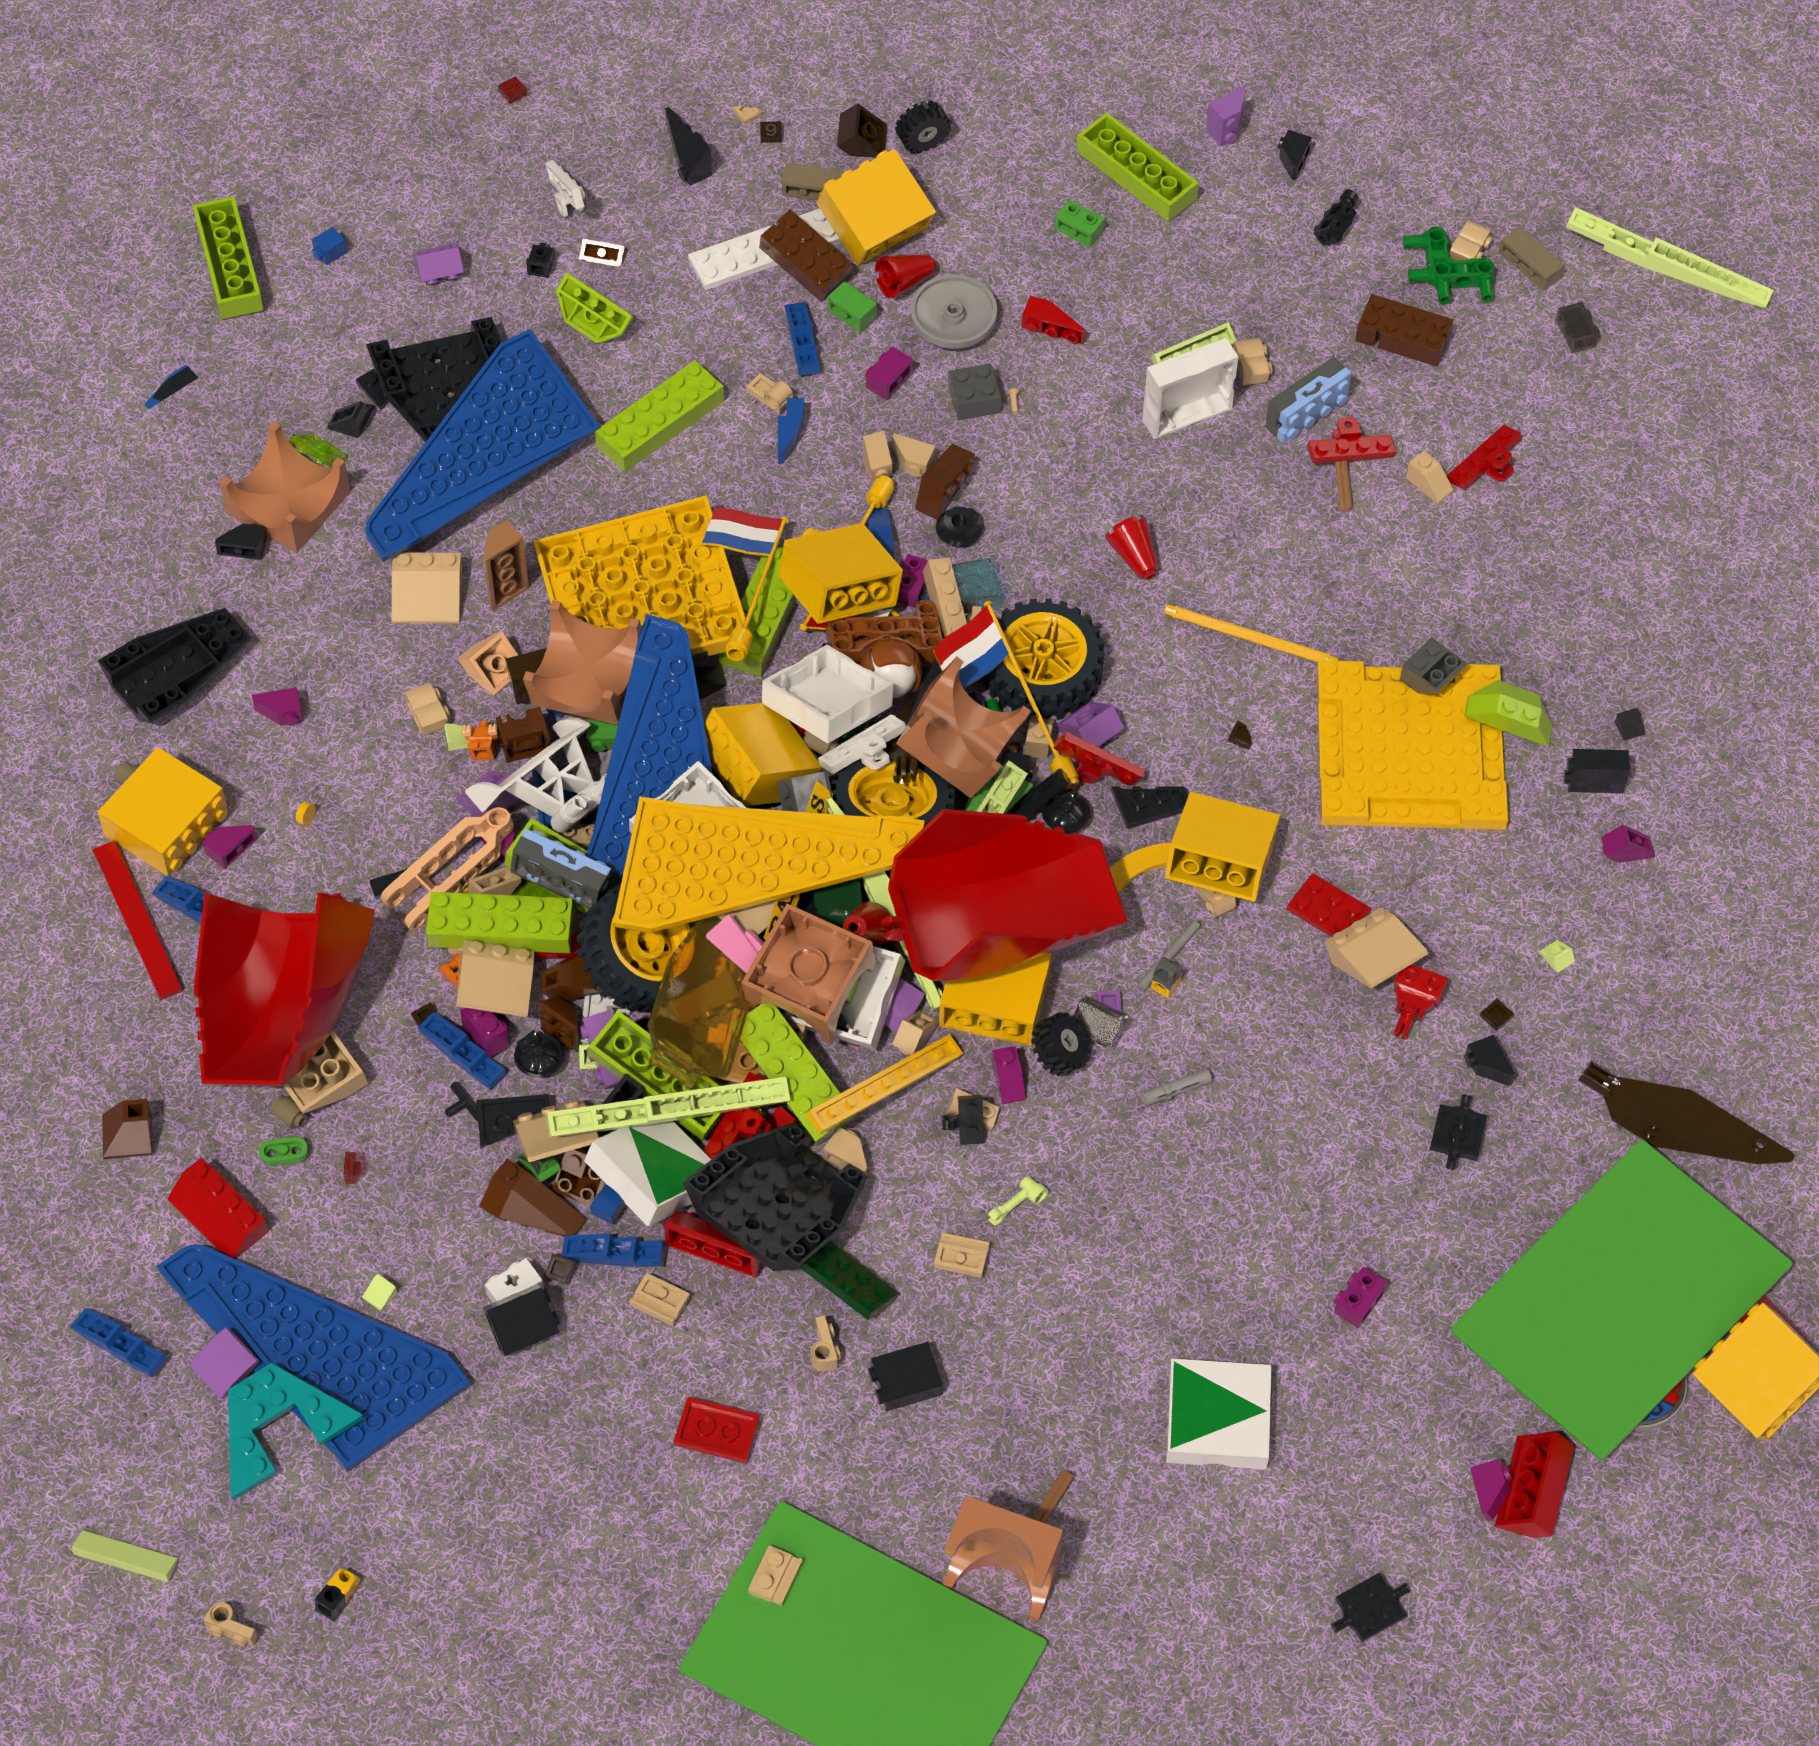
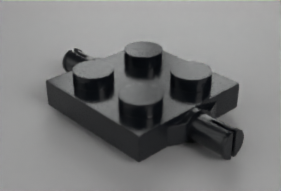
[1430,1094,1487,1170]
[1331,1573,1410,1643]

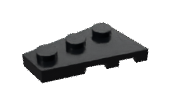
[476,1094,550,1149]

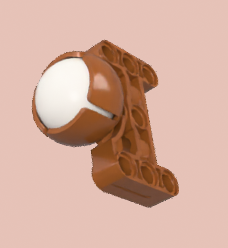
[824,600,943,700]

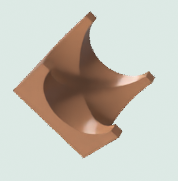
[219,422,350,553]
[523,600,642,725]
[896,656,1031,798]
[741,904,876,1044]
[943,1496,1063,1622]

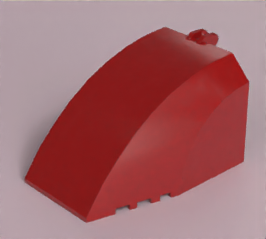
[881,809,1128,981]
[193,892,375,1086]

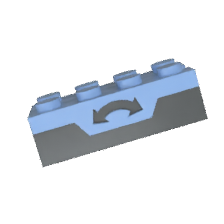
[1265,357,1352,443]
[510,828,611,909]

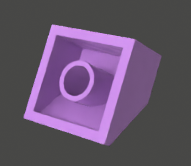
[1206,86,1246,147]
[412,243,464,284]
[1056,701,1124,748]
[456,771,520,817]

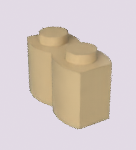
[1449,220,1493,261]
[1233,338,1272,385]
[404,683,450,736]

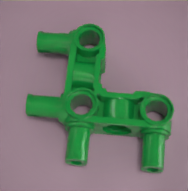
[1403,226,1494,304]

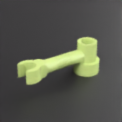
[988,1176,1048,1226]

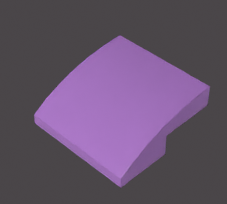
[884,978,925,1033]
[189,1327,259,1399]

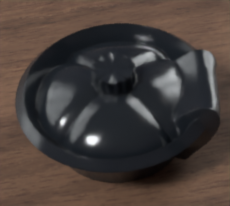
[936,507,985,546]
[1042,788,1091,833]
[514,1030,565,1078]

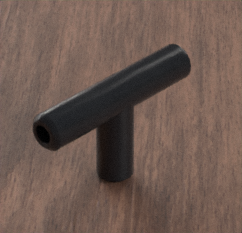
[445,1082,478,1121]

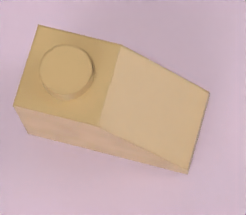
[863,431,892,482]
[892,433,935,477]
[1406,451,1453,504]
[1025,715,1055,758]
[468,867,521,895]
[892,1010,939,1055]
[824,1127,867,1176]

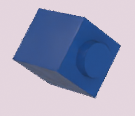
[312,227,347,266]

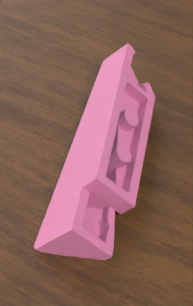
[706,914,792,1014]

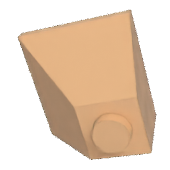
[457,631,518,695]

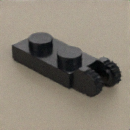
[1013,768,1069,819]

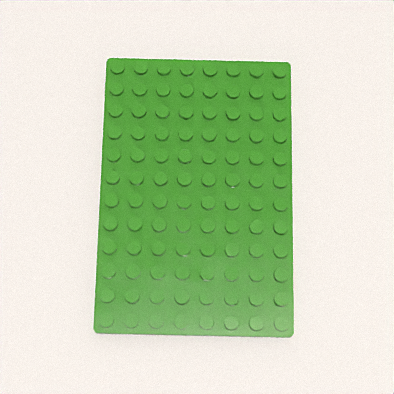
[1451,1140,1792,1460]
[679,1502,1047,1746]

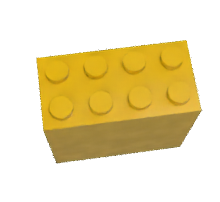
[816,149,936,266]
[778,523,903,624]
[704,703,823,806]
[97,747,228,876]
[1164,791,1280,902]
[939,953,1052,1046]
[1693,1303,1819,1442]

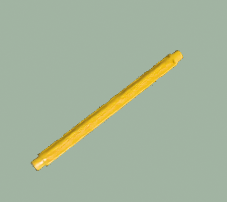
[1164,604,1339,662]

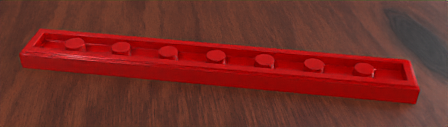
[92,841,183,1001]

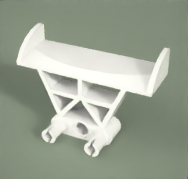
[465,717,607,833]

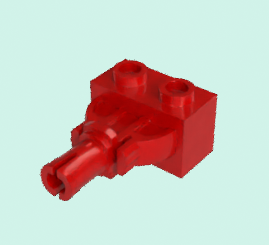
[1393,964,1448,1040]

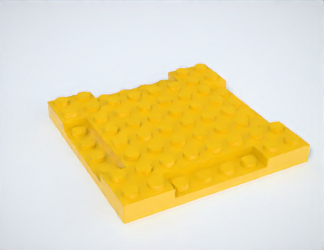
[533,495,752,656]
[1317,660,1508,830]

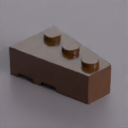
[915,443,976,520]

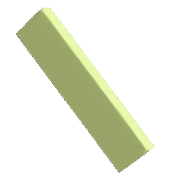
[1150,322,1237,364]
[71,1530,178,1583]

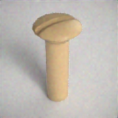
[1007,388,1020,414]

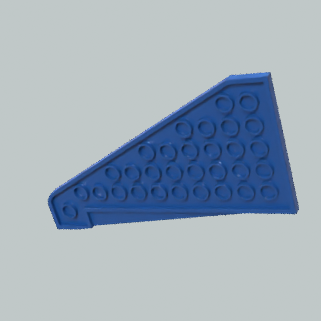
[365,328,600,562]
[586,614,713,878]
[157,1245,471,1472]

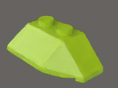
[556,272,634,344]
[1464,680,1553,747]

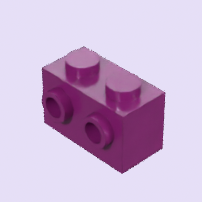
[865,347,913,400]
[897,554,928,608]
[460,1008,509,1058]
[1334,1267,1388,1328]

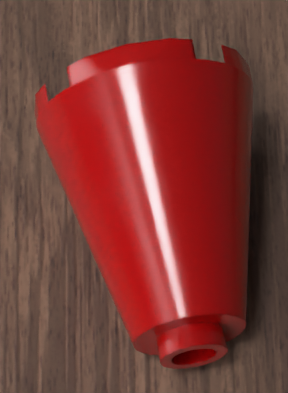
[875,254,936,299]
[1105,515,1159,580]
[843,902,893,948]

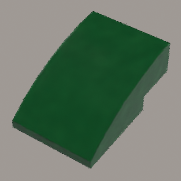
[811,878,862,928]

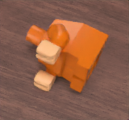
[462,720,499,760]

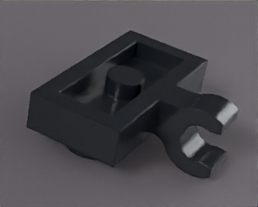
[941,1095,984,1145]

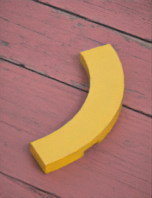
[1110,842,1171,894]

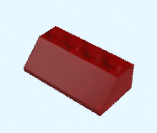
[167,1157,269,1259]
[664,1211,763,1278]
[1494,1432,1574,1538]

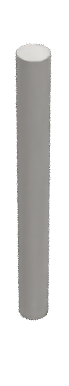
[1137,920,1200,992]

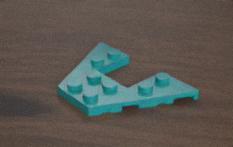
[228,1363,364,1500]

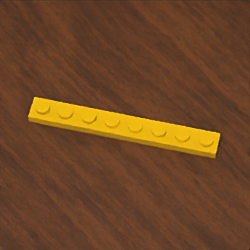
[806,1034,963,1134]

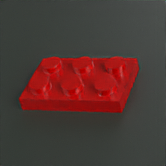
[1286,873,1371,937]
[673,1397,760,1464]

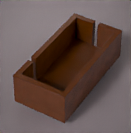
[759,209,853,302]
[1355,294,1454,367]

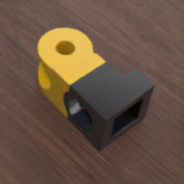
[314,1568,360,1622]

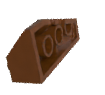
[479,1159,587,1237]

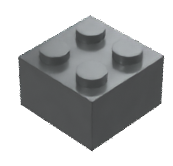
[948,363,1001,420]

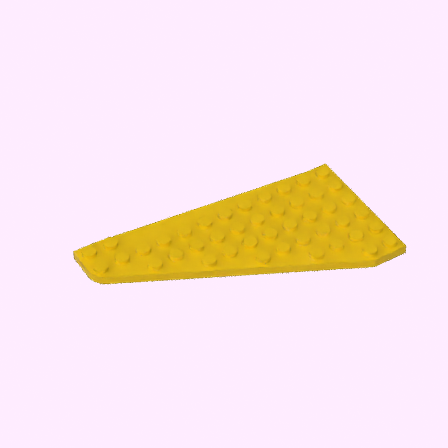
[613,797,925,933]

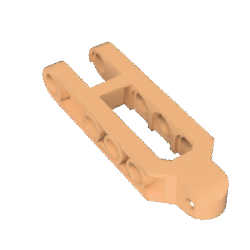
[380,807,514,931]

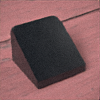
[1615,708,1645,741]

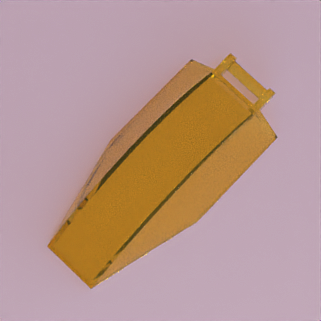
[647,915,750,1089]

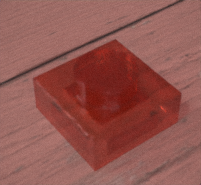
[498,76,527,104]
[343,1152,361,1184]

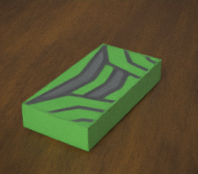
[517,1153,561,1182]

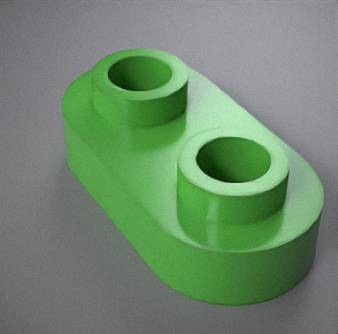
[259,1137,309,1166]

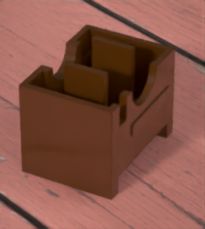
[496,707,550,763]

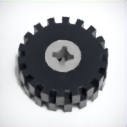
[895,100,951,154]
[1031,1012,1091,1076]

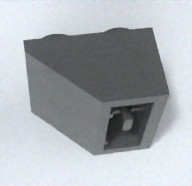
[1400,637,1467,694]

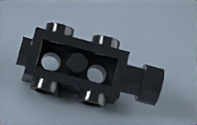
[1313,189,1359,245]

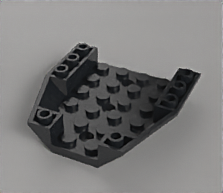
[366,317,502,443]
[683,1122,868,1271]

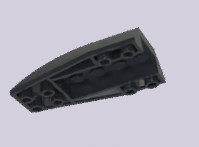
[98,608,251,723]

